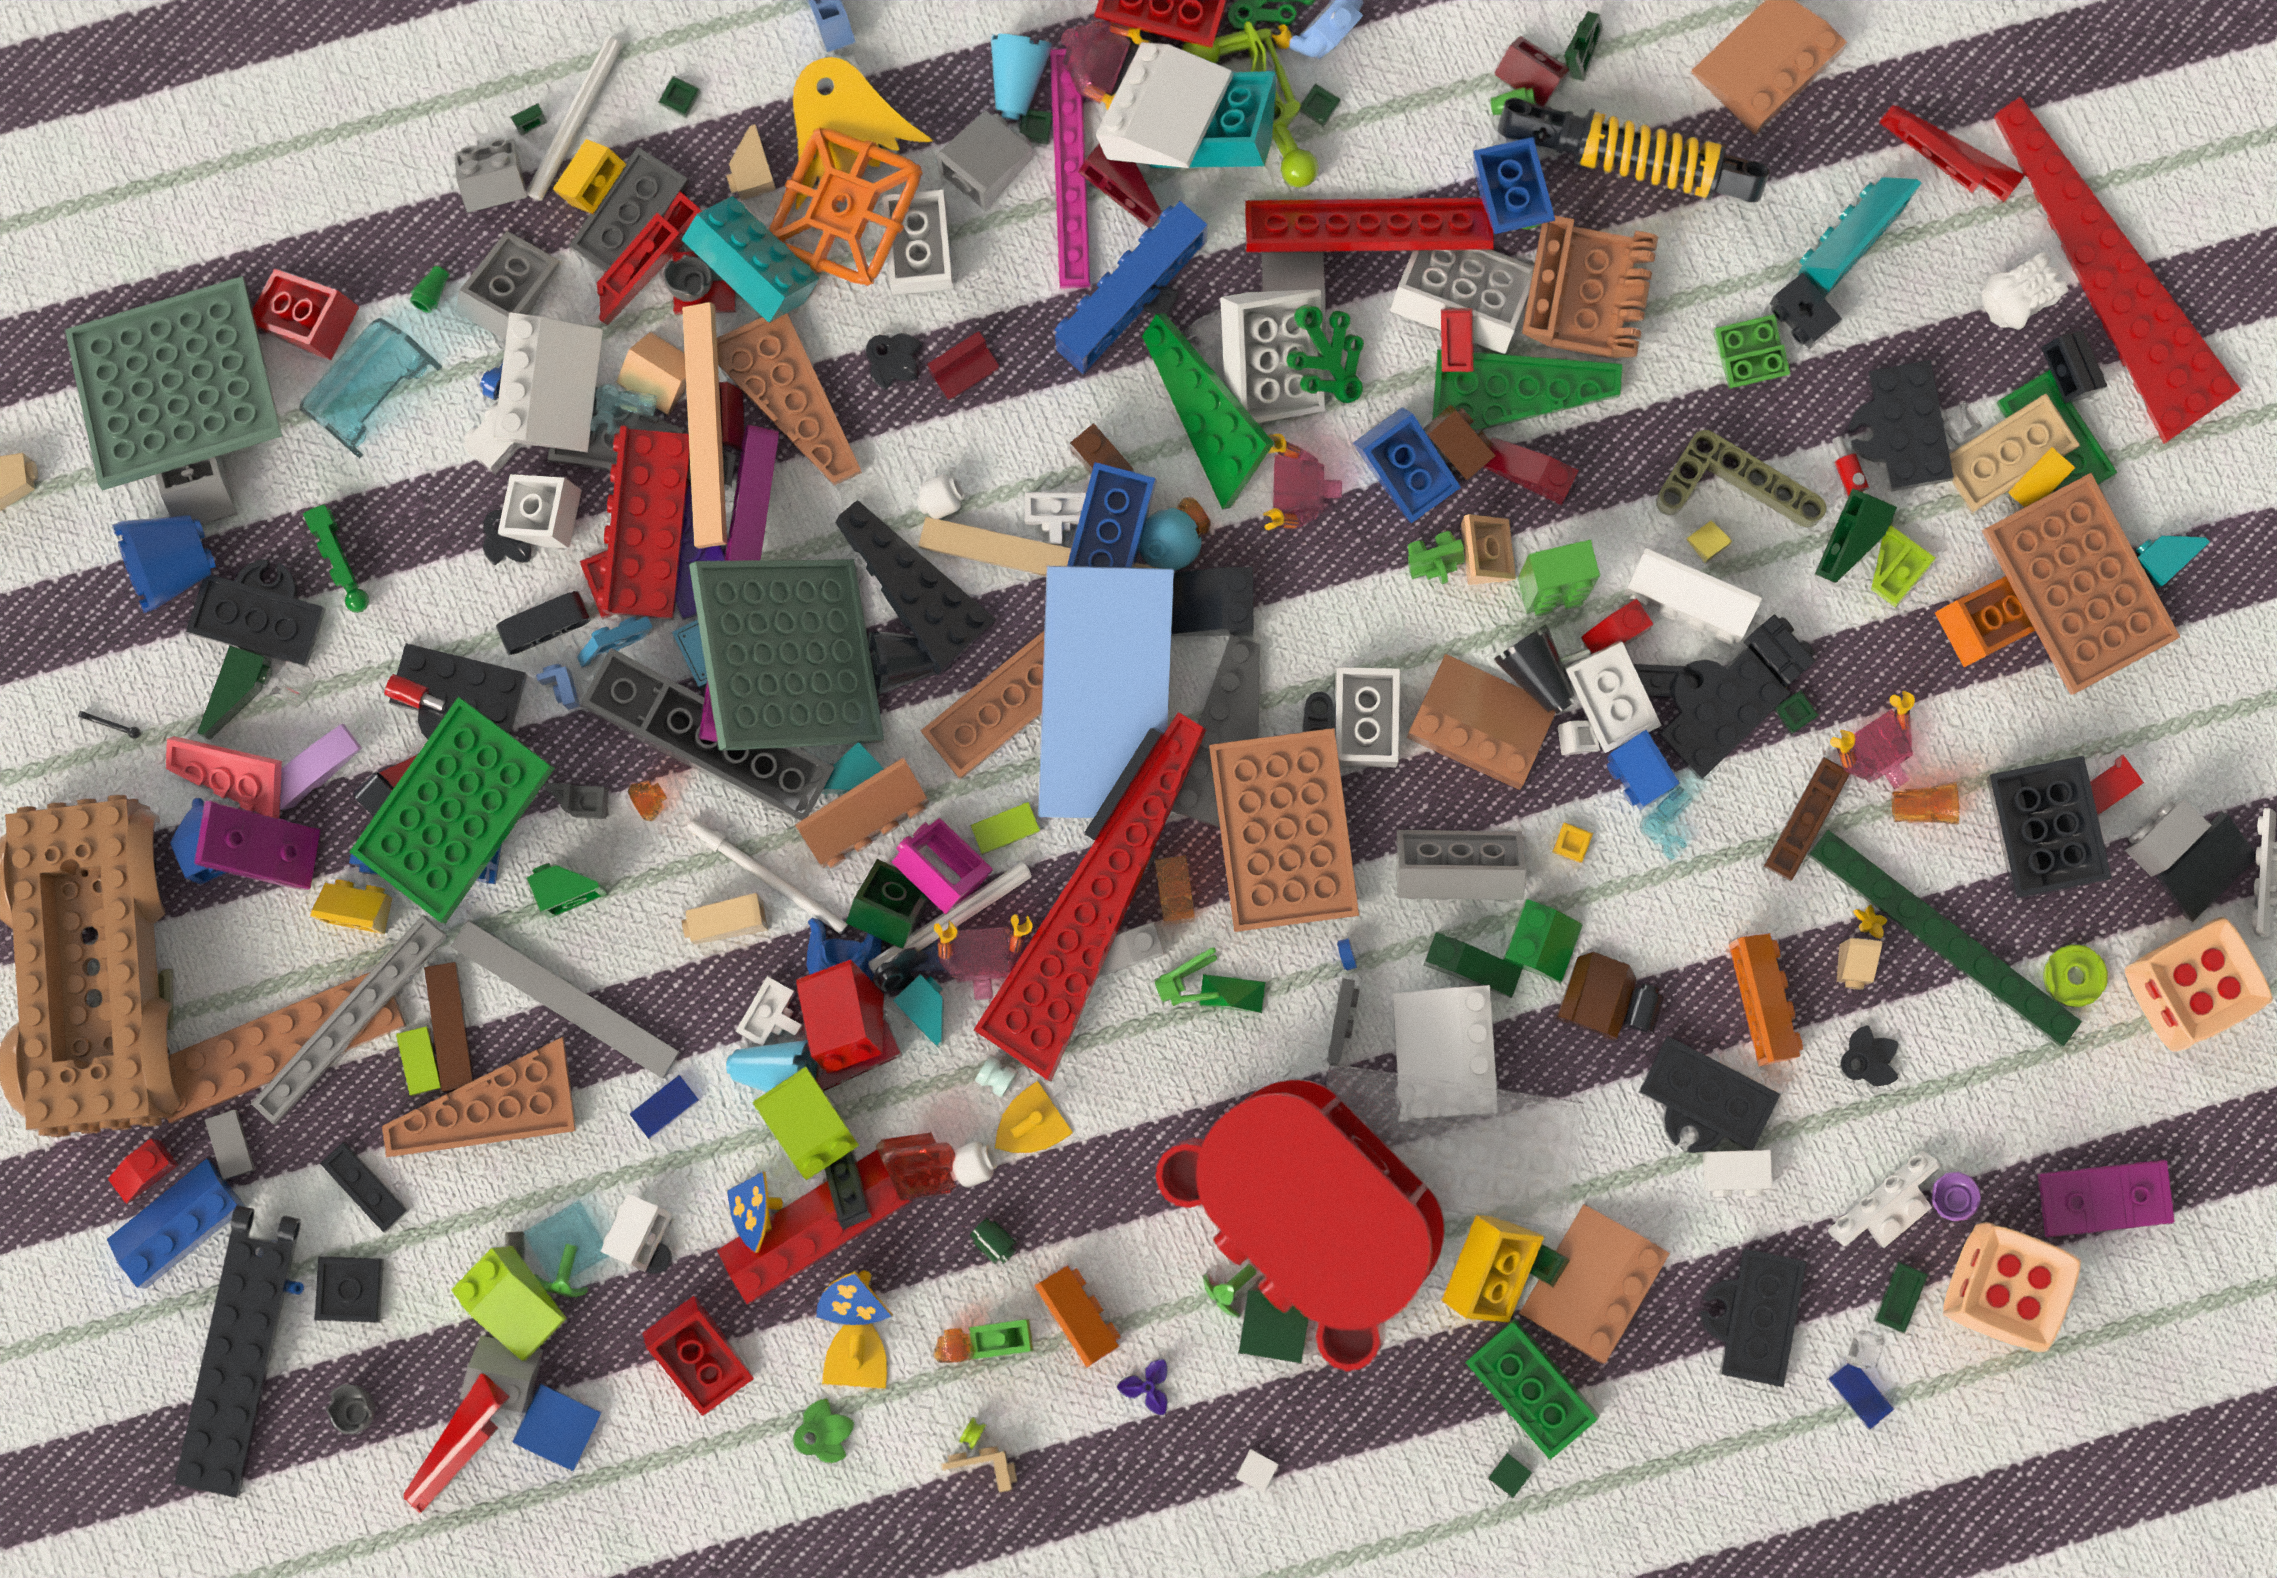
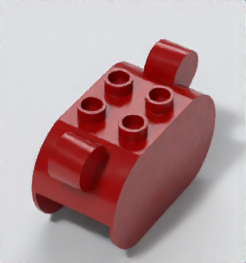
[1156,1079,1445,1371]

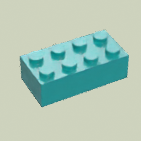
[682,196,820,323]

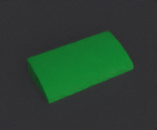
[1465,1318,1600,1460]

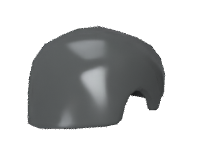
[663,255,713,302]
[326,1384,376,1435]

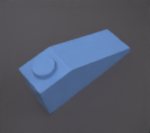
[807,0,855,52]

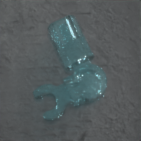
[590,384,657,436]
[1639,786,1693,860]

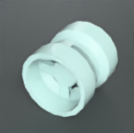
[975,1055,1018,1098]

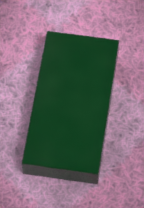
[1873,1262,1928,1334]

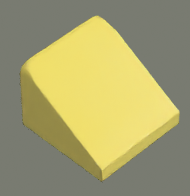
[1686,520,1732,563]

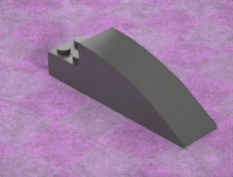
[580,648,835,821]

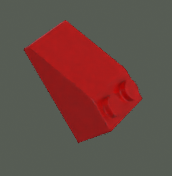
[253,269,359,360]
[642,1296,754,1416]

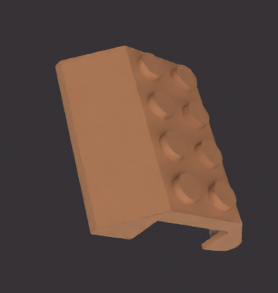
[1522,215,1659,358]

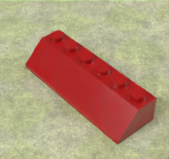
[717,1148,912,1304]

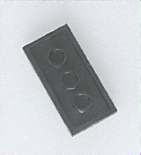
[568,146,689,272]

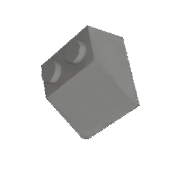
[459,1335,543,1413]

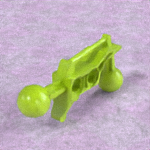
[1182,21,1319,188]

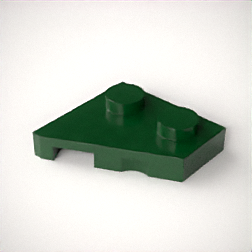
[1564,11,1603,81]

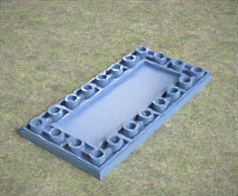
[1038,566,1174,818]

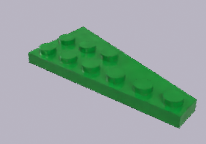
[1142,313,1274,510]
[1430,349,1622,442]

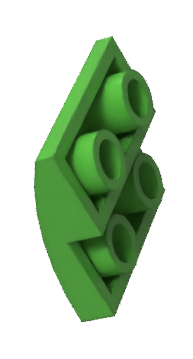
[1713,314,1790,388]

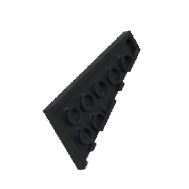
[835,500,997,676]

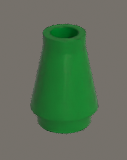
[409,266,450,313]

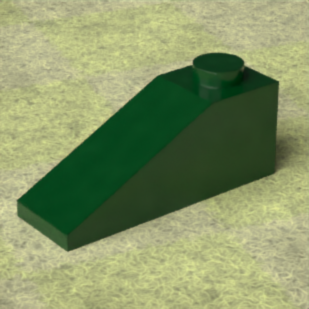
[1815,488,1897,583]
[197,645,273,740]
[1423,932,1523,998]

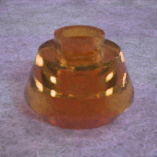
[1176,497,1211,535]
[627,781,668,821]
[933,1328,975,1363]

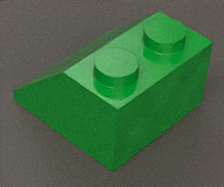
[526,863,608,919]
[1503,899,1583,983]

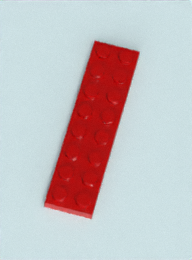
[1245,198,1494,252]

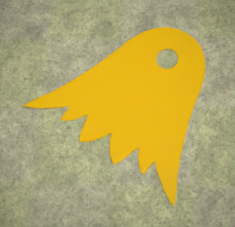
[793,57,933,210]

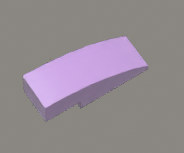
[280,724,362,810]

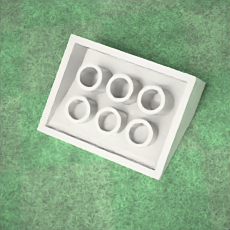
[1096,42,1234,168]
[1390,250,1534,354]
[1220,289,1325,423]
[494,312,603,452]
[1392,985,1498,1120]

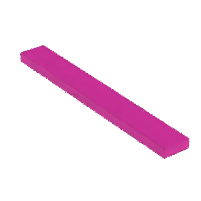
[1050,48,1090,289]

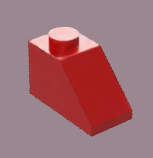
[1580,598,1654,655]
[108,1138,178,1204]

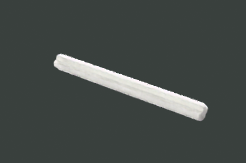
[527,37,622,201]
[868,862,1031,974]

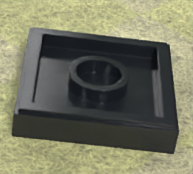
[314,1256,384,1323]

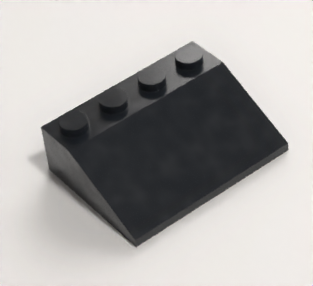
[1986,756,2112,901]

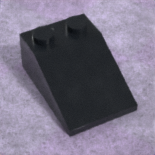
[1171,567,1254,636]

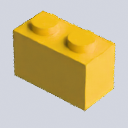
[553,139,626,214]

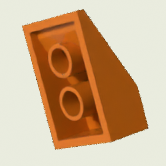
[1935,576,2035,667]

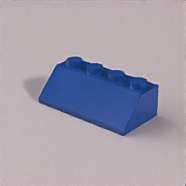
[107,1158,246,1289]

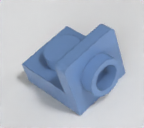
[536,664,580,710]

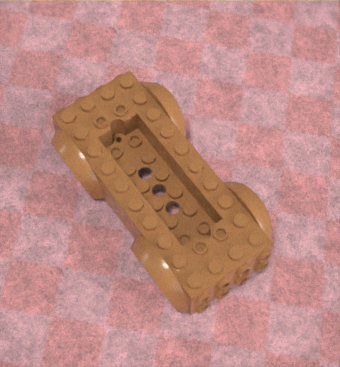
[0,795,180,1137]

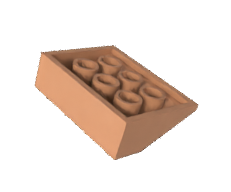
[1691,0,1847,135]
[1406,654,1556,790]
[795,758,929,869]
[1519,1204,1670,1364]

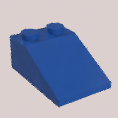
[1473,137,1555,234]
[1353,407,1461,523]

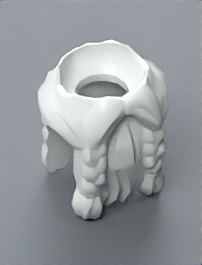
[1981,252,2069,330]

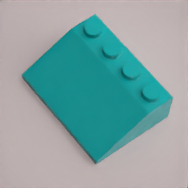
[1148,71,1277,168]
[1797,177,1922,298]

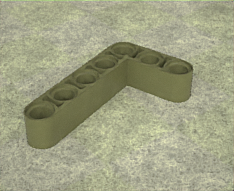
[1656,430,1826,528]

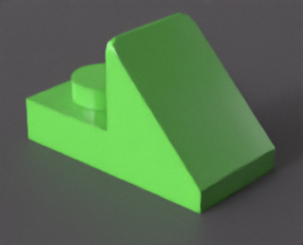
[969,1319,1033,1359]

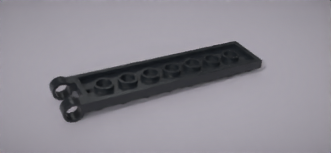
[174,1205,301,1498]

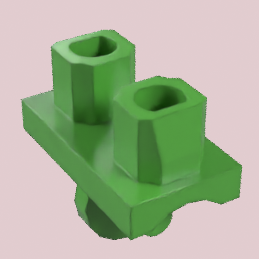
[1408,531,1465,584]

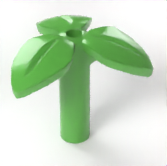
[535,1244,588,1297]
[1203,1264,1257,1318]

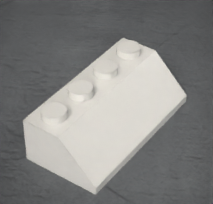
[1624,548,1762,644]

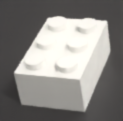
[882,190,953,295]
[1334,667,1400,767]

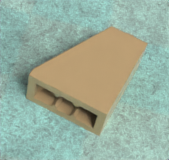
[0,453,38,511]
[682,893,768,945]

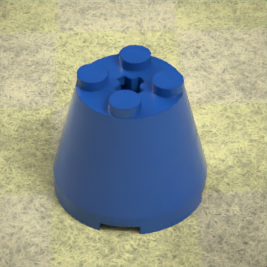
[112,515,216,613]

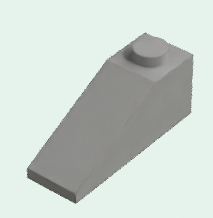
[1097,922,1163,978]

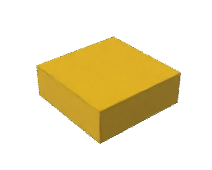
[1552,822,1593,863]

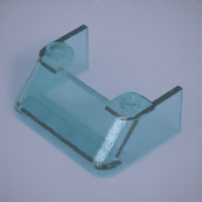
[299,318,442,459]

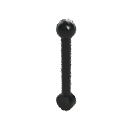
[78,711,141,739]

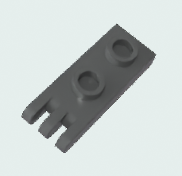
[1327,978,1360,1066]

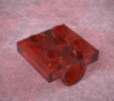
[876,1132,956,1201]

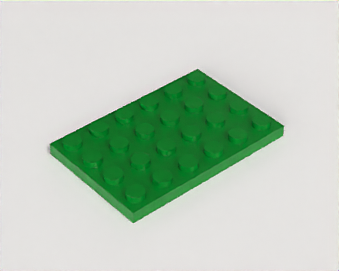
[350,697,555,924]

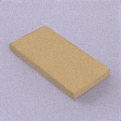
[1949,394,2080,513]

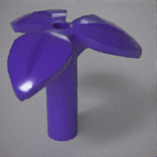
[1116,1359,1168,1415]

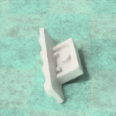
[2252,808,2277,936]
[1828,1151,1940,1248]

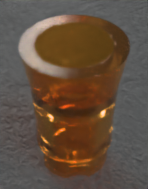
[1891,781,1960,825]

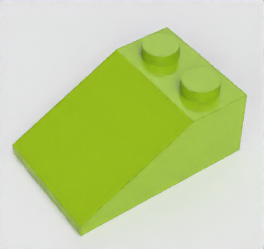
[752,1067,859,1180]
[451,1246,567,1361]

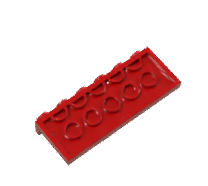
[597,425,690,620]

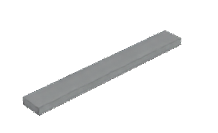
[251,914,448,1125]
[450,920,680,1079]

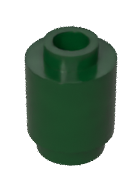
[970,1217,1017,1265]

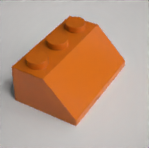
[1034,1265,1121,1368]

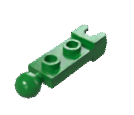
[303,504,369,613]

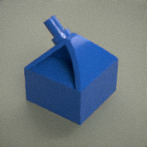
[170,798,227,885]

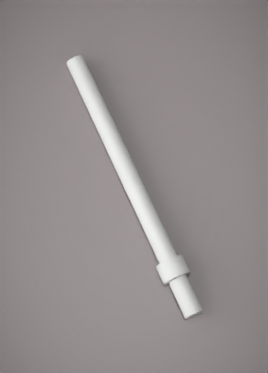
[687,819,848,934]

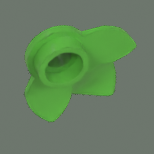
[793,1399,854,1463]

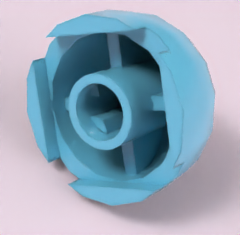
[1139,508,1202,571]

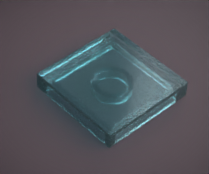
[524,1200,609,1282]

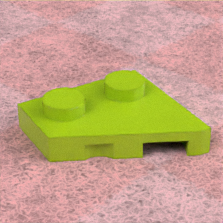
[1871,525,1936,608]

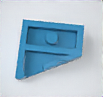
[577,616,653,668]

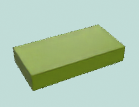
[970,802,1040,855]
[396,1026,441,1096]

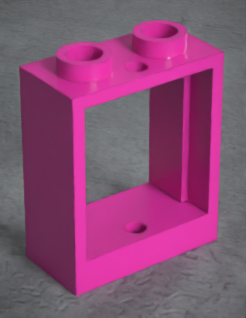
[892,817,993,915]

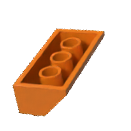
[1729,933,1803,1067]

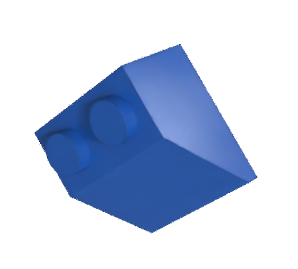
[1606,730,1679,811]

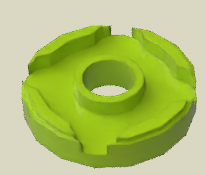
[2043,944,2108,1008]

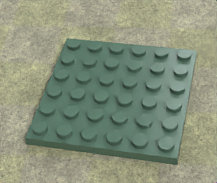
[65,276,283,491]
[689,559,884,751]

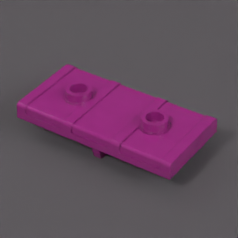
[194,801,320,890]
[2038,1160,2175,1238]

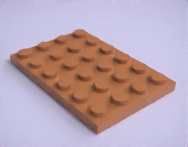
[1982,473,2180,695]
[1209,728,1359,932]

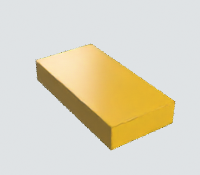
[2008,447,2075,507]

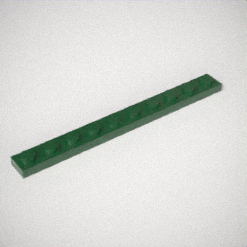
[1807,830,2082,1047]

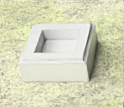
[1235,1449,1279,1493]

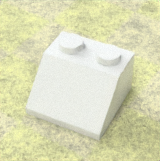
[498,475,582,549]

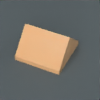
[616,332,686,416]
[1461,514,1516,585]

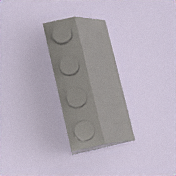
[1396,830,1526,900]

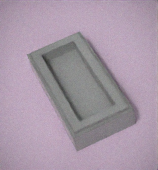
[205,1110,255,1180]

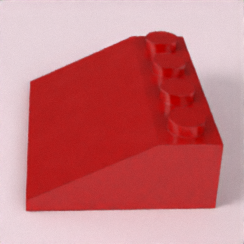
[1094,0,1229,48]

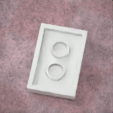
[1564,641,1662,753]

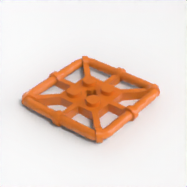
[769,127,923,286]

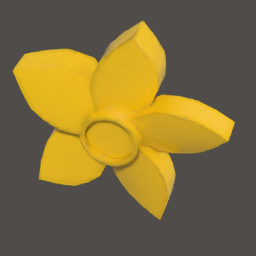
[1853,904,1888,939]

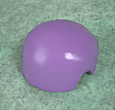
[1932,1172,1981,1222]

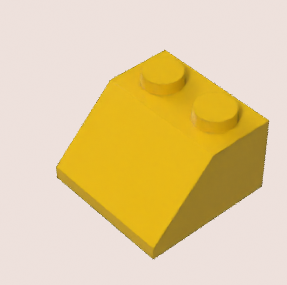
[310,879,392,934]

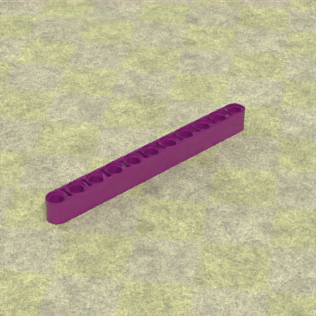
[699,424,779,742]

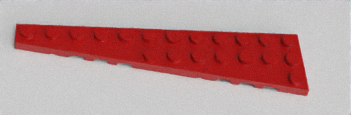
[1994,97,2241,444]
[973,712,1206,1081]

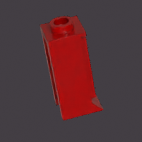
[2090,755,2144,815]

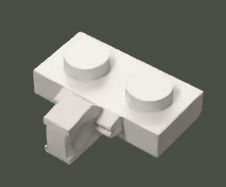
[1025,492,1086,546]
[736,977,804,1046]

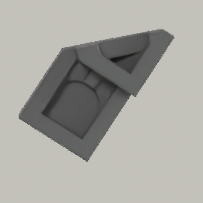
[545,783,609,819]

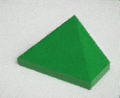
[1199,974,1266,1014]

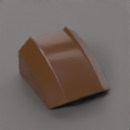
[1555,952,1637,1041]

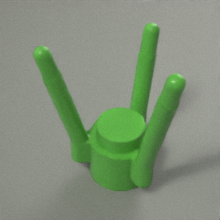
[1154,947,1220,1006]

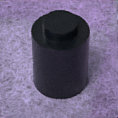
[1623,984,1664,1034]

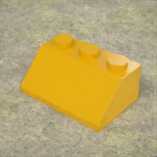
[1441,1215,1544,1323]

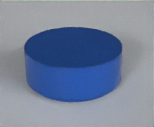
[1337,938,1357,971]

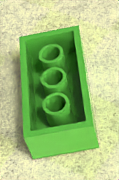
[1517,539,1600,616]

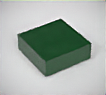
[658,76,700,118]
[1299,83,1341,127]
[511,103,547,135]
[1019,109,1053,145]
[1774,690,1819,734]
[1529,1244,1570,1287]
[1487,1452,1532,1498]

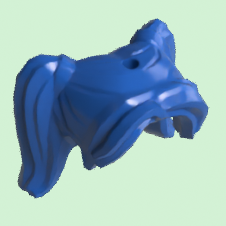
[807,918,882,982]

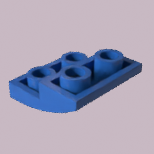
[512,1383,601,1471]

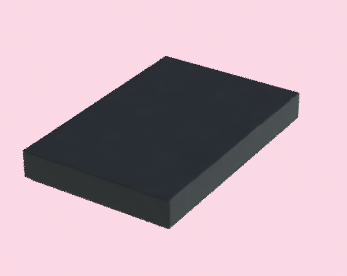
[2156,812,2256,922]

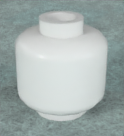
[916,474,965,519]
[947,1141,997,1188]

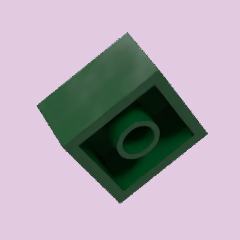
[846,859,929,949]

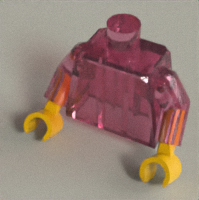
[1061,19,1150,111]
[1263,433,1342,530]
[1830,690,1915,790]
[934,914,1032,1000]

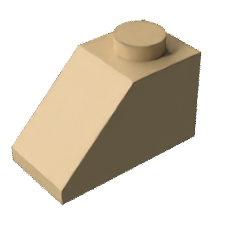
[726,125,776,201]
[1837,938,1882,989]

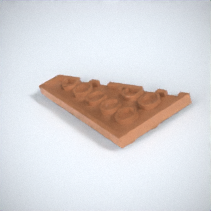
[717,313,862,486]
[382,1037,577,1157]

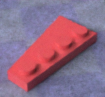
[166,736,282,819]

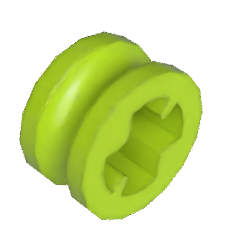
[959,1417,986,1450]

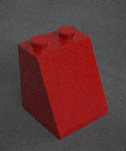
[796,959,884,1073]

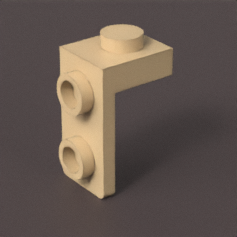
[942,1446,1017,1492]

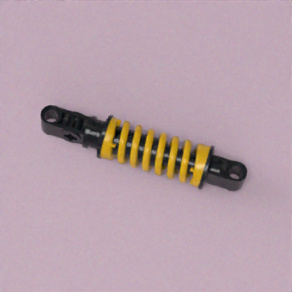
[1497,98,1770,203]

